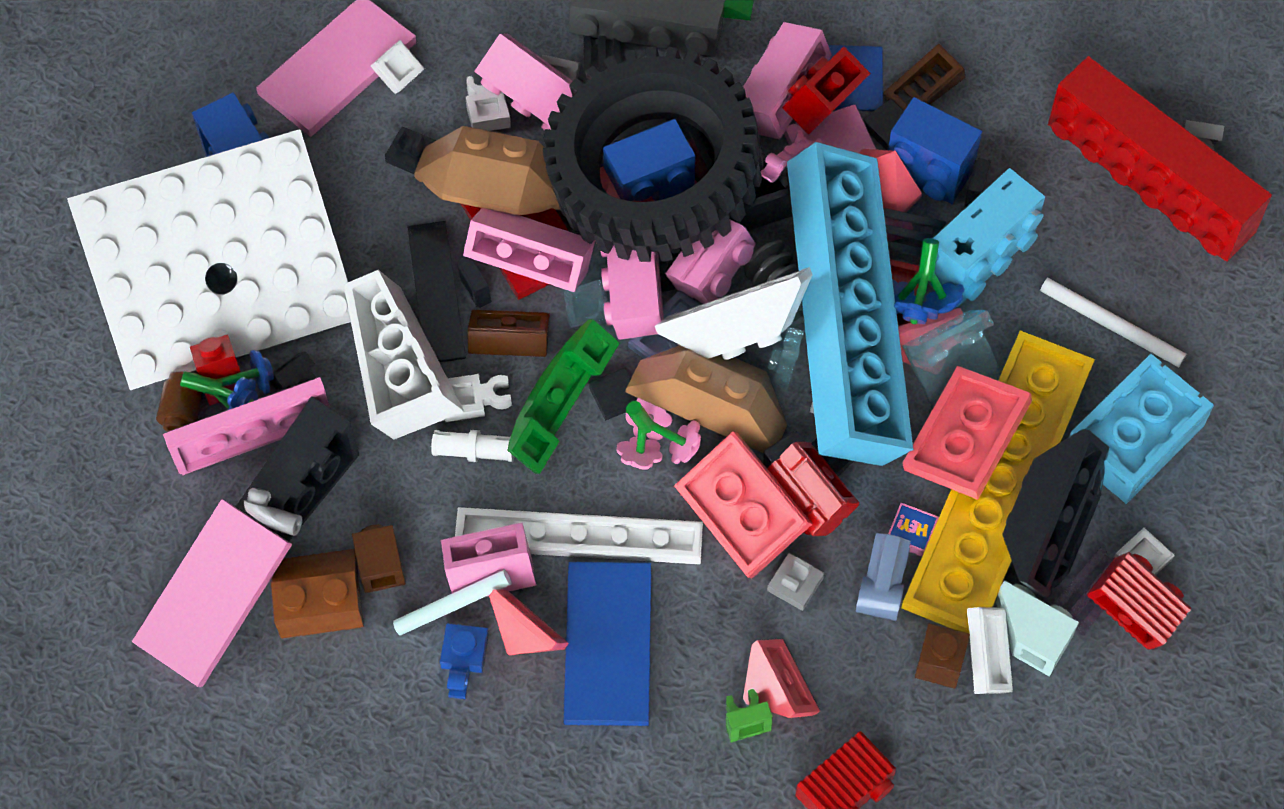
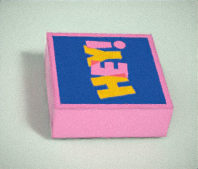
[888,503,939,557]

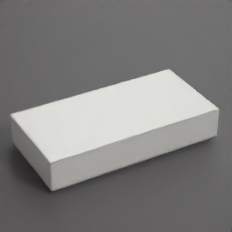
[967,607,1013,694]

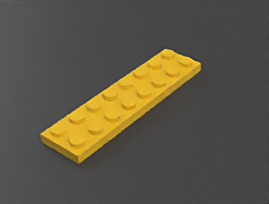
[901,331,1095,634]

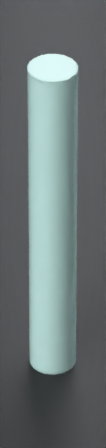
[393,569,512,635]

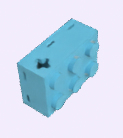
[928,168,1045,307]
[1070,354,1214,504]

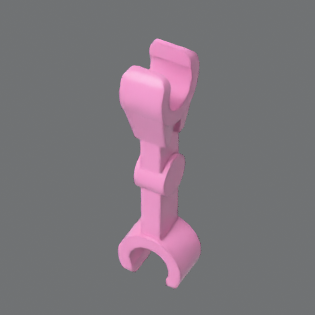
[761,129,822,183]

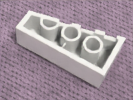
[344,270,465,440]

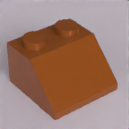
[271,549,364,639]

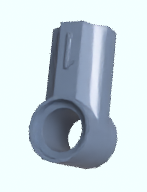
[855,533,911,621]

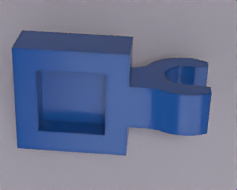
[440,623,489,699]

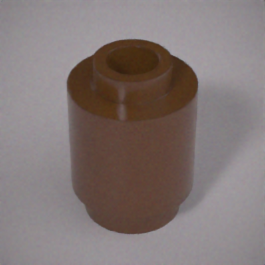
[156,372,203,432]

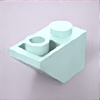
[996,580,1079,676]

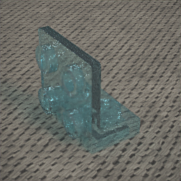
[902,310,1002,410]

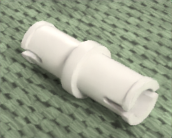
[432,430,515,462]

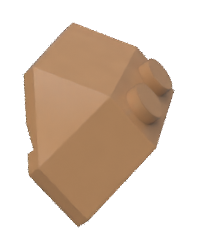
[415,126,560,215]
[625,345,787,453]

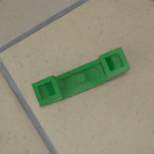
[507,319,620,474]

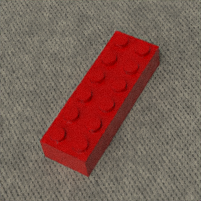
[1048,56,1272,262]

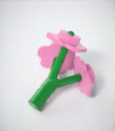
[616,398,701,469]

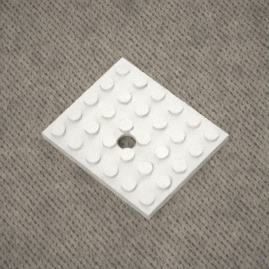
[67,129,351,390]

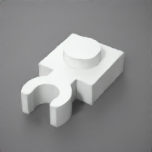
[466,76,511,131]
[445,374,512,422]

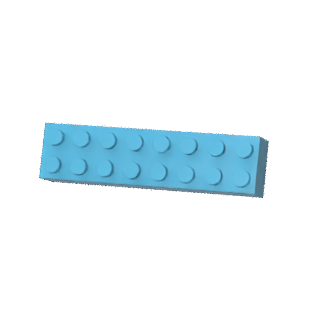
[787,142,913,466]

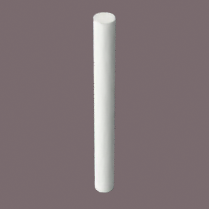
[1040,278,1187,368]

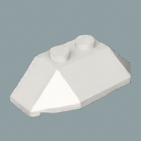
[655,267,813,360]

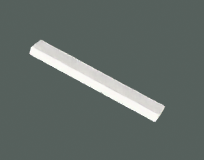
[455,507,703,564]

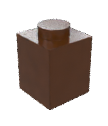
[352,524,405,593]
[915,623,970,689]

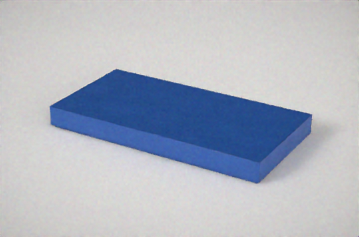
[564,562,651,726]

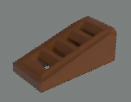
[883,43,965,111]

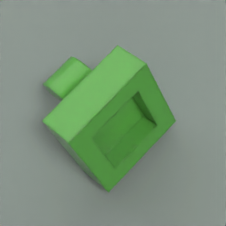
[726,689,772,742]

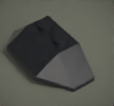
[1002,429,1109,598]

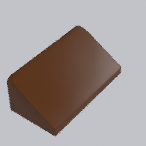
[467,310,550,357]

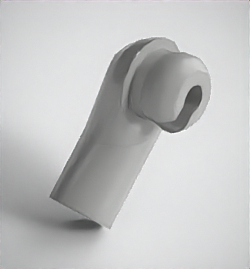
[244,487,302,536]

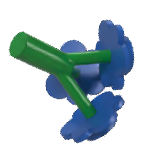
[892,238,965,324]
[180,350,274,410]

